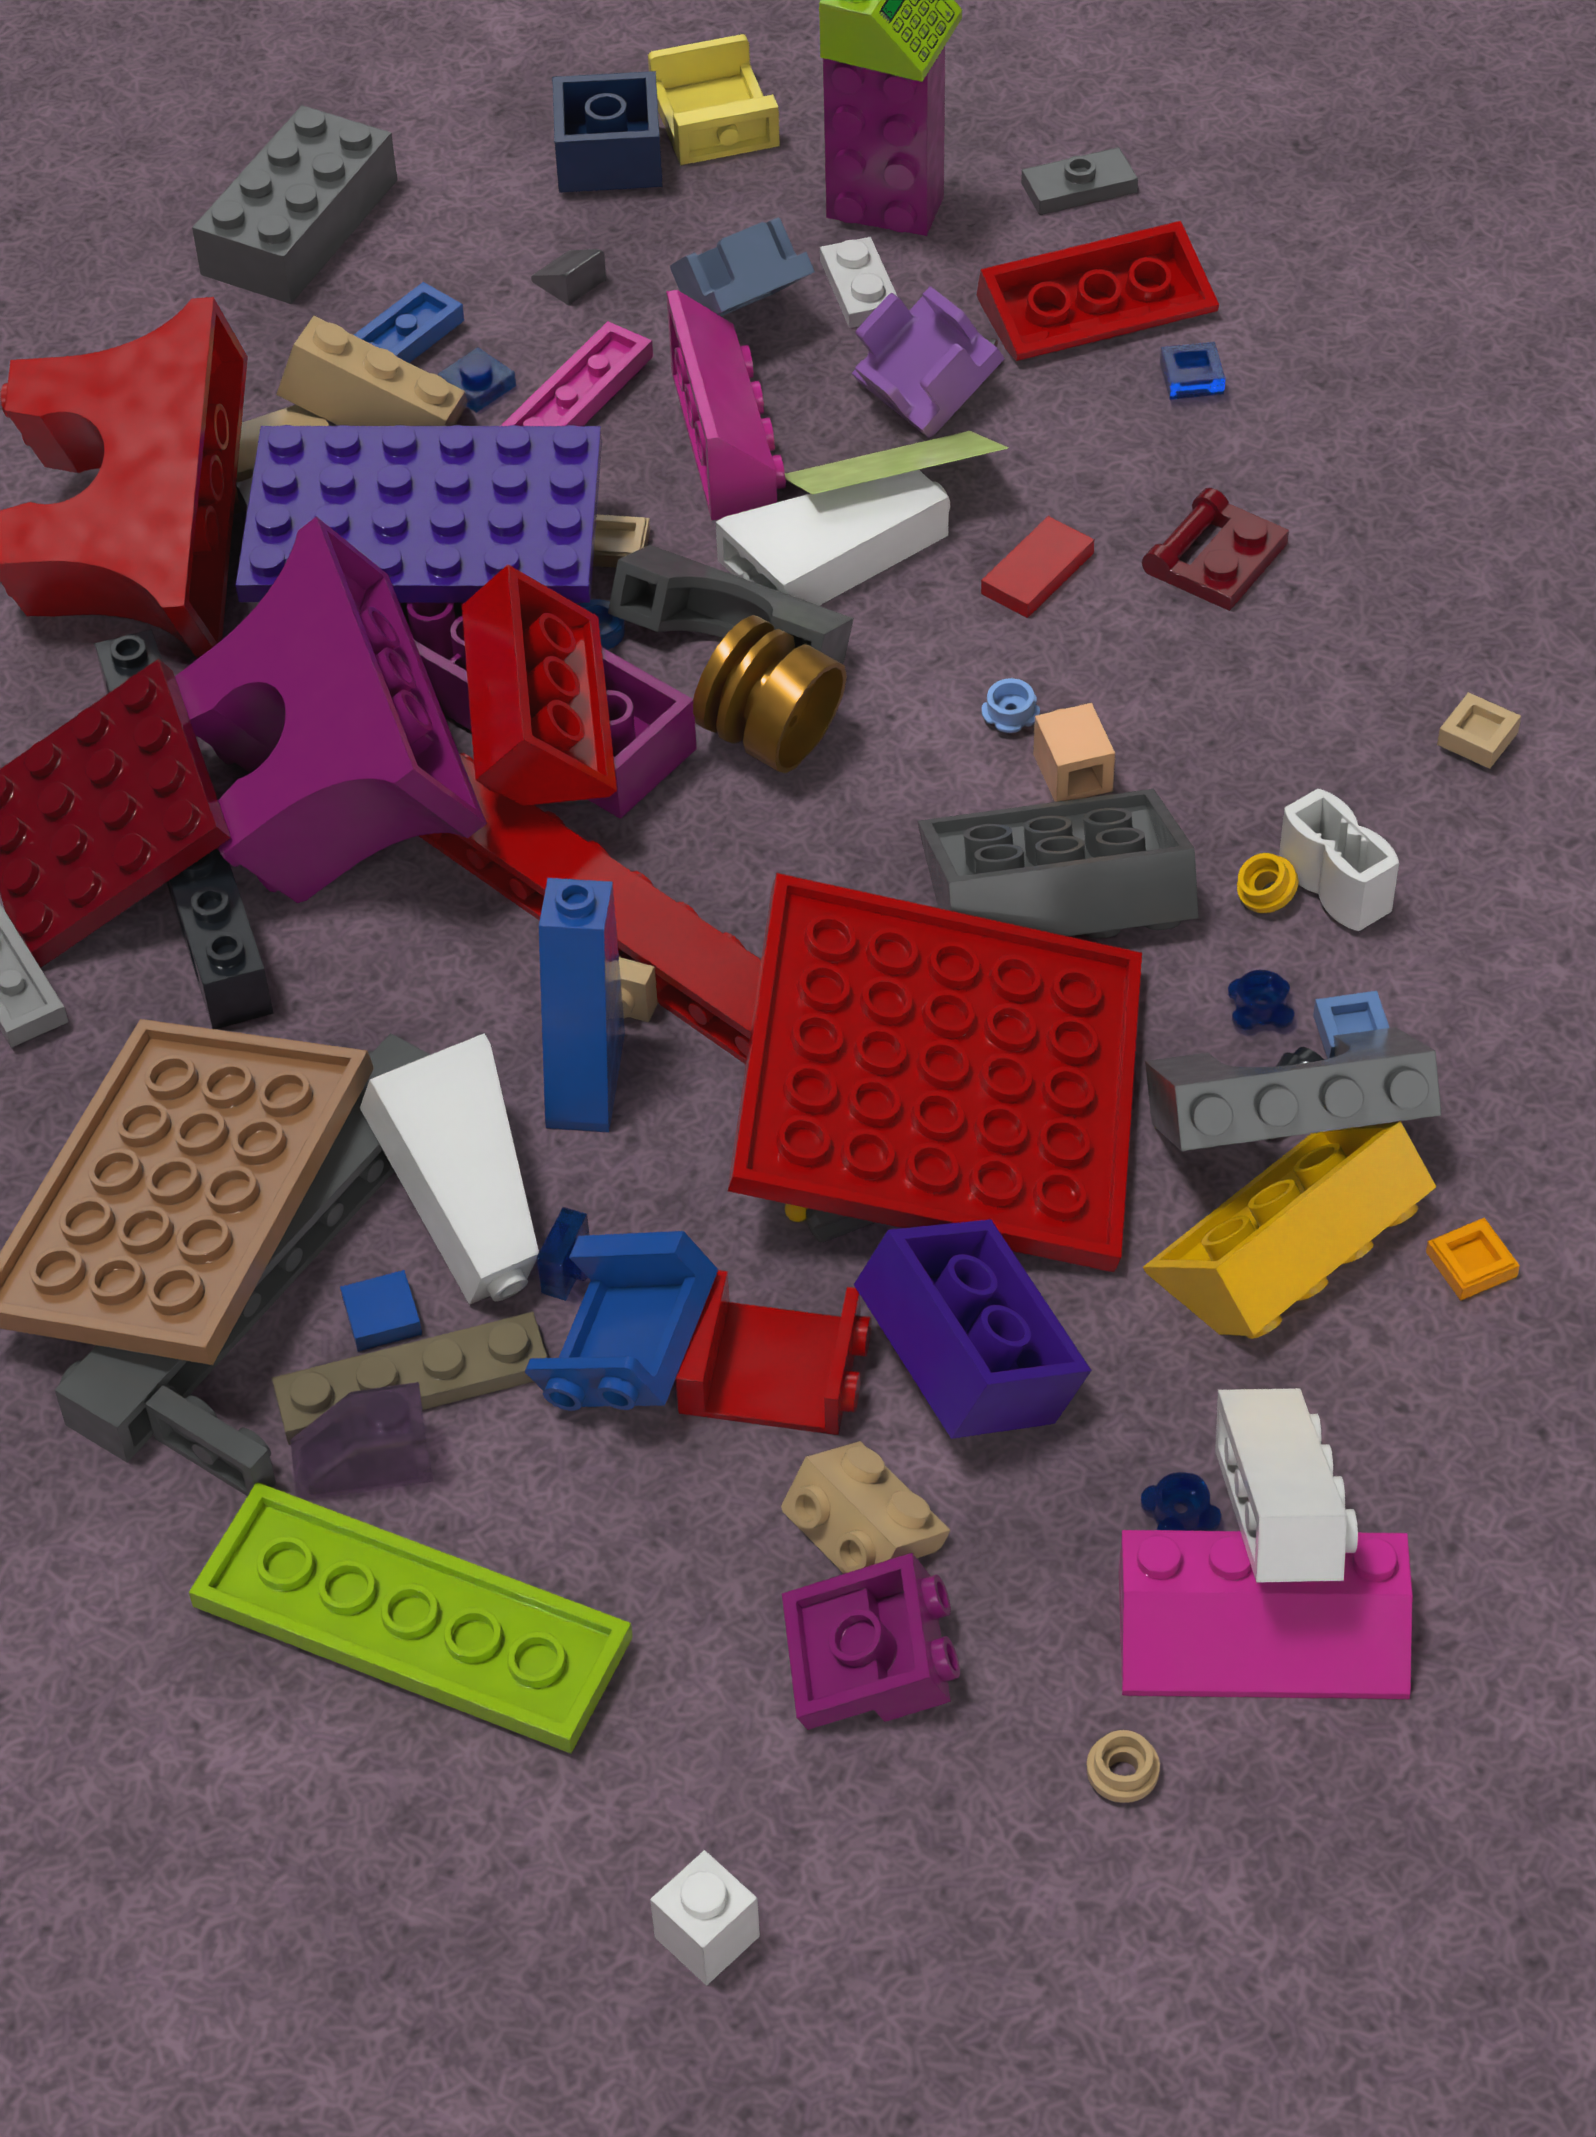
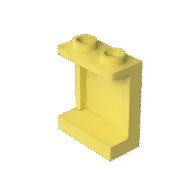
[648,34,780,165]

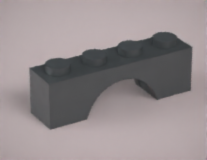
[608,545,854,664]

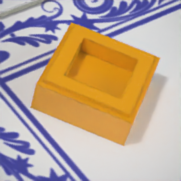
[1426,1217,1520,1301]

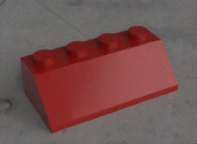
[462,564,617,806]

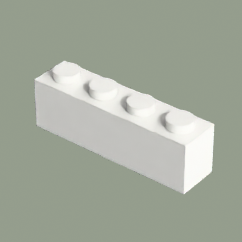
[1215,1388,1358,1582]

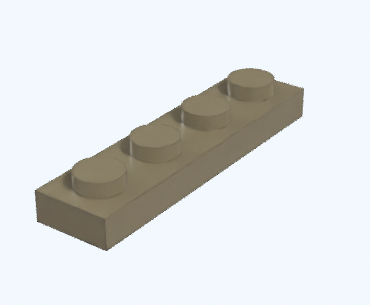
[272,1312,547,1444]

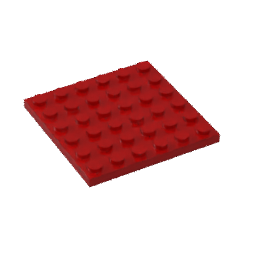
[727,873,1142,1272]

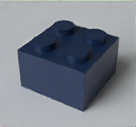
[552,71,663,193]

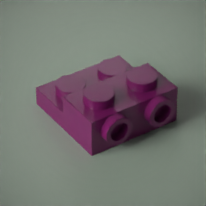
[782,1553,960,1730]

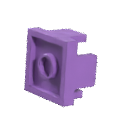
[852,286,1005,438]

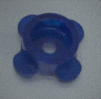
[1228,970,1295,1030]
[1140,1472,1222,1531]

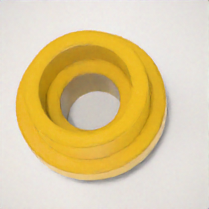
[1237,853,1299,913]

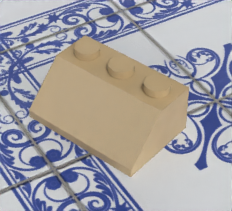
[276,316,467,426]

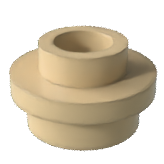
[1087,1730,1160,1803]

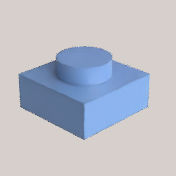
[1313,991,1390,1059]

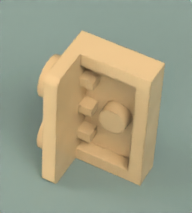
[781,1441,951,1574]

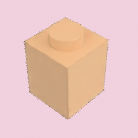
[1033,703,1115,802]

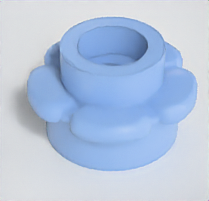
[982,678,1040,733]

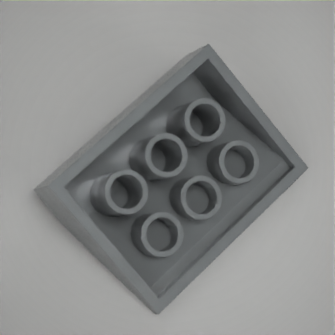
[918,789,1199,938]

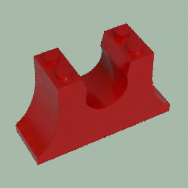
[0,297,248,659]

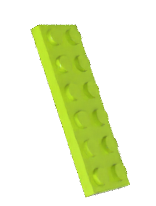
[189,1482,633,1754]

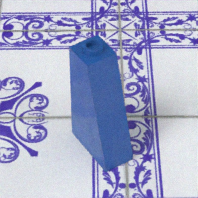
[539,878,625,1132]

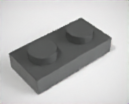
[145,1385,276,1496]

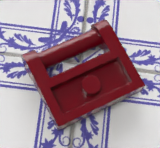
[1142,488,1289,611]

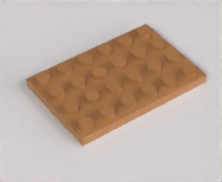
[0,1019,374,1365]

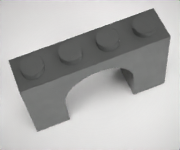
[1145,1027,1441,1151]

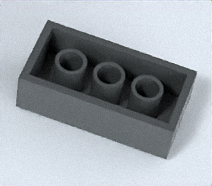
[192,105,397,304]

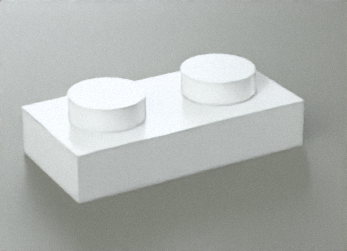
[820,237,898,328]

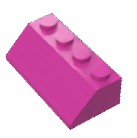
[666,290,786,521]
[1118,1530,1413,1699]

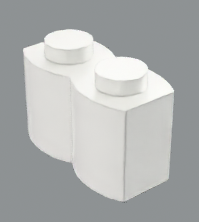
[1279,789,1399,931]

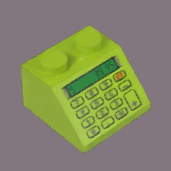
[819,0,962,82]

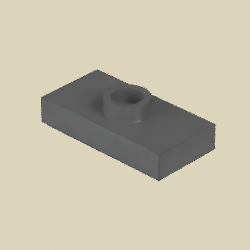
[1021,147,1138,215]

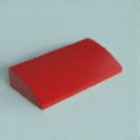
[976,221,1219,361]

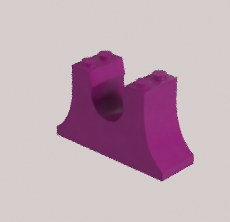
[175,516,487,903]

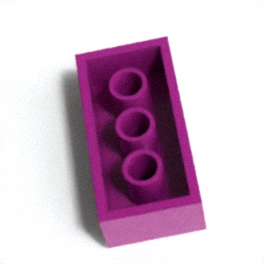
[823,46,945,236]

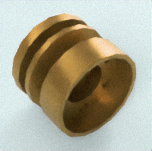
[693,615,847,773]

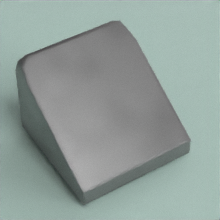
[531,249,606,305]

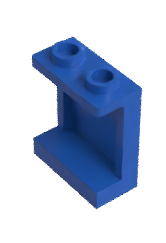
[525,1231,719,1411]

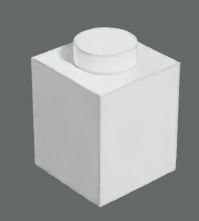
[650,1850,760,1986]

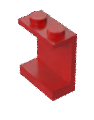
[676,1270,872,1435]

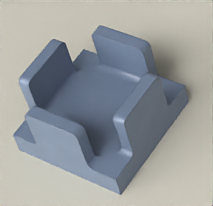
[670,217,815,316]

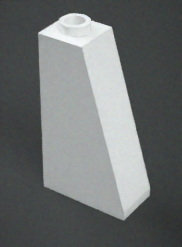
[716,470,951,606]
[360,1033,539,1305]

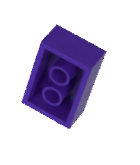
[854,1219,1092,1439]

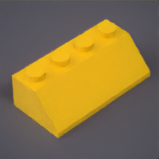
[1143,1121,1436,1339]

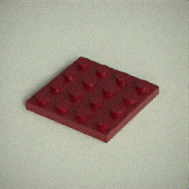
[0,658,231,968]

